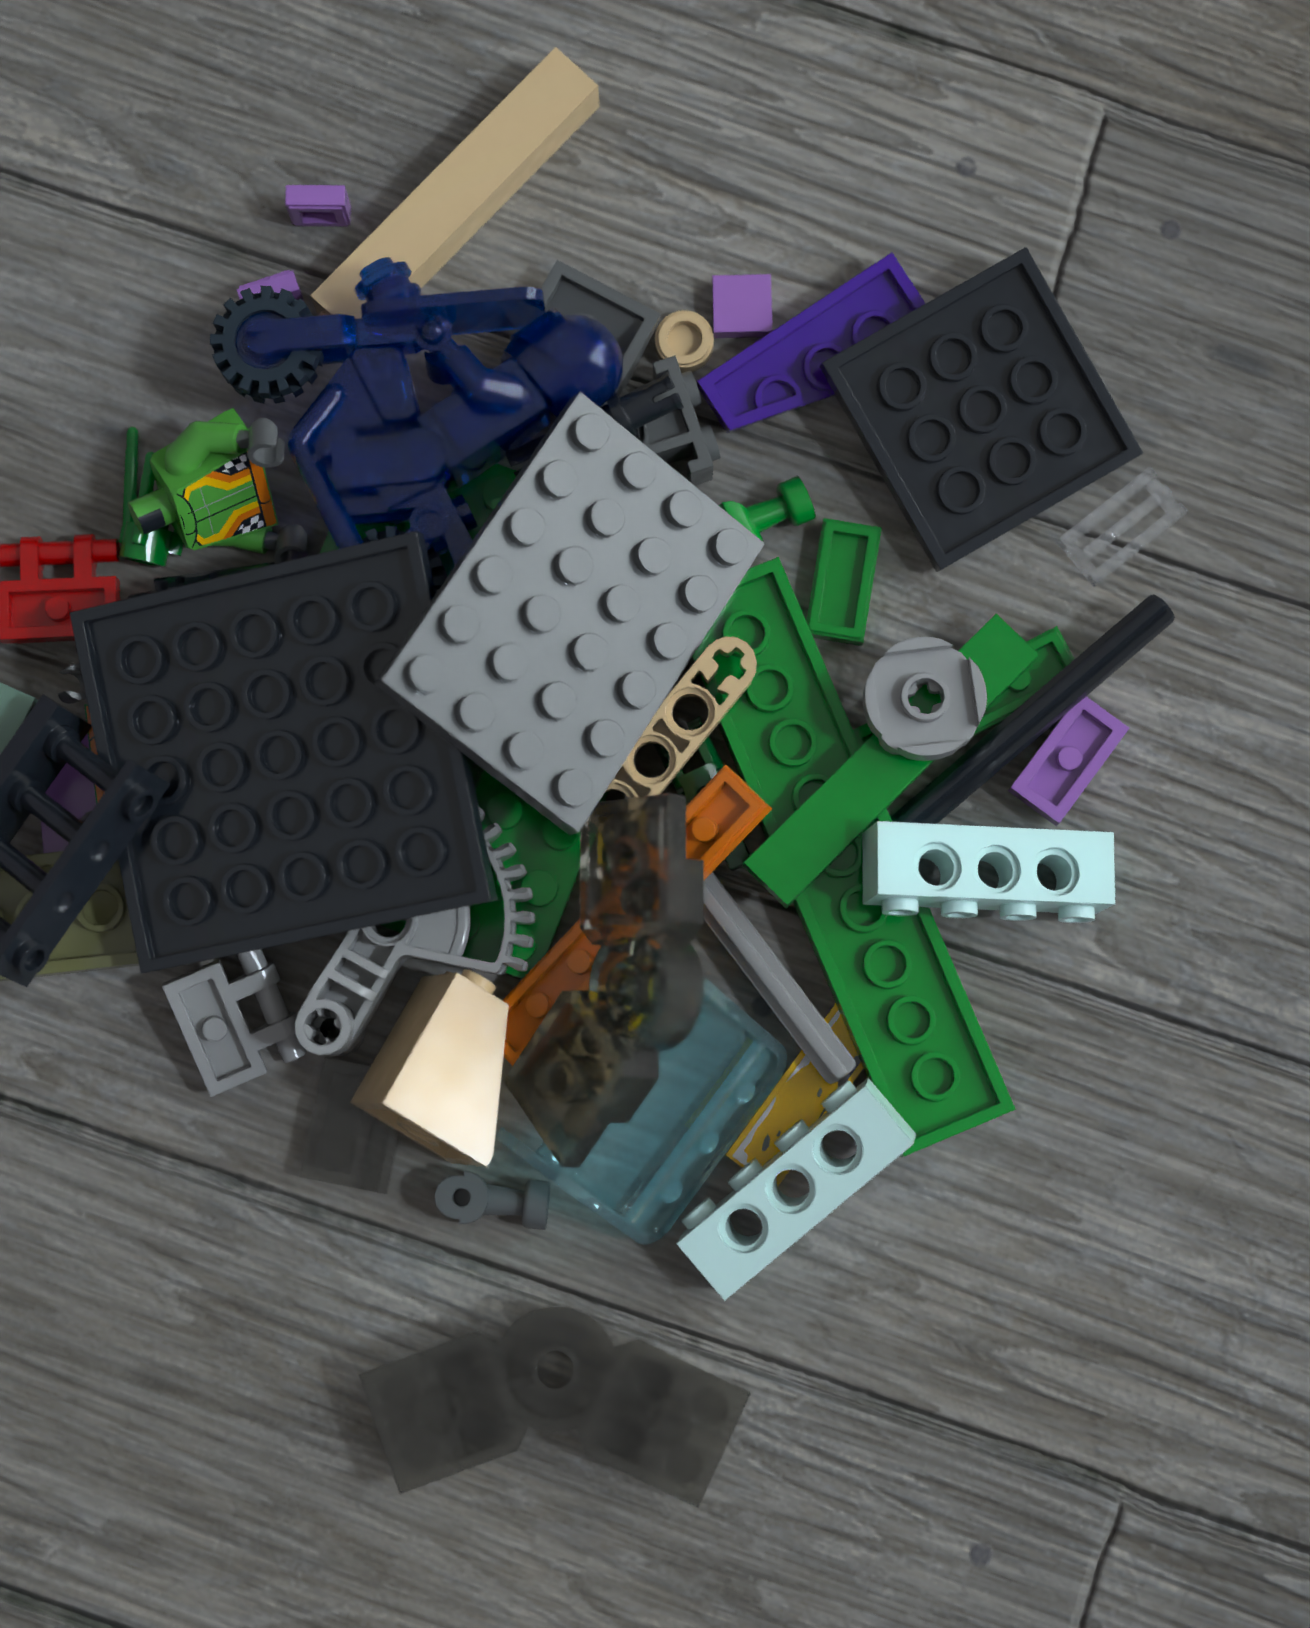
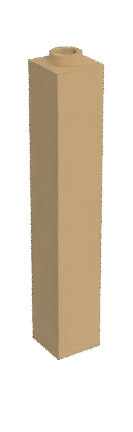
[310,47,599,351]

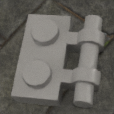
[162,949,306,1097]

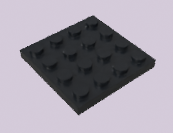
[819,247,1143,572]

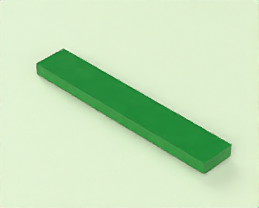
[743,613,1039,909]

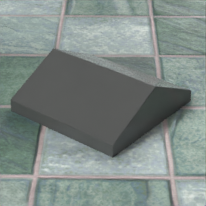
[500,260,661,407]

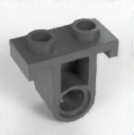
[635,356,720,486]

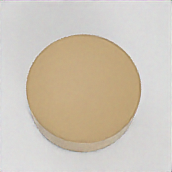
[655,310,714,373]

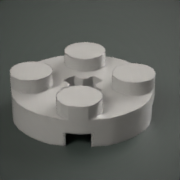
[863,637,987,761]

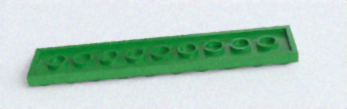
[690,557,1016,1157]

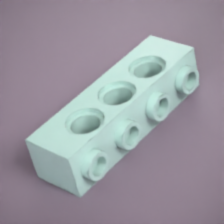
[862,821,1115,923]
[676,1078,916,1301]

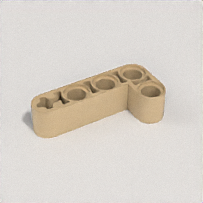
[586,636,757,835]

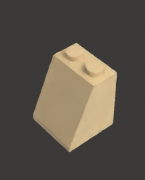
[350,969,509,1167]

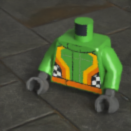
[128,408,309,564]

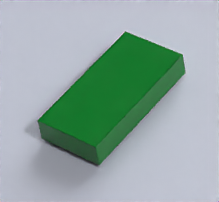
[806,518,882,646]

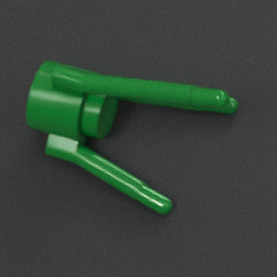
[119,427,184,567]

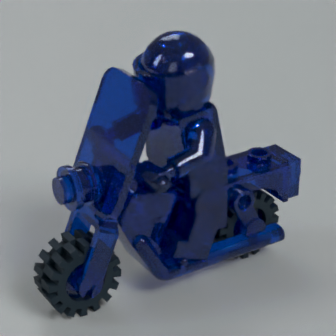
[210,257,623,593]

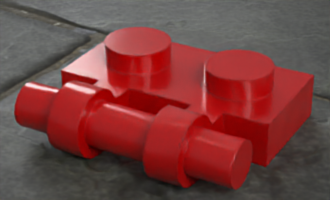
[0,534,120,644]

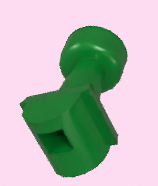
[719,476,816,542]

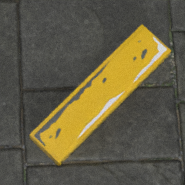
[725,1003,863,1186]

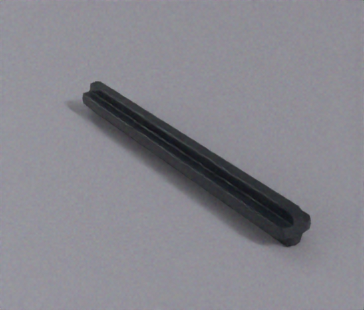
[891,594,1175,824]

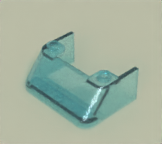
[495,937,787,1245]

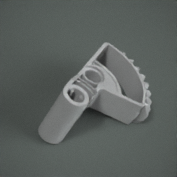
[295,807,535,1057]

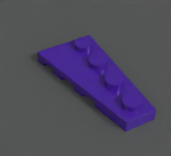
[696,252,926,433]

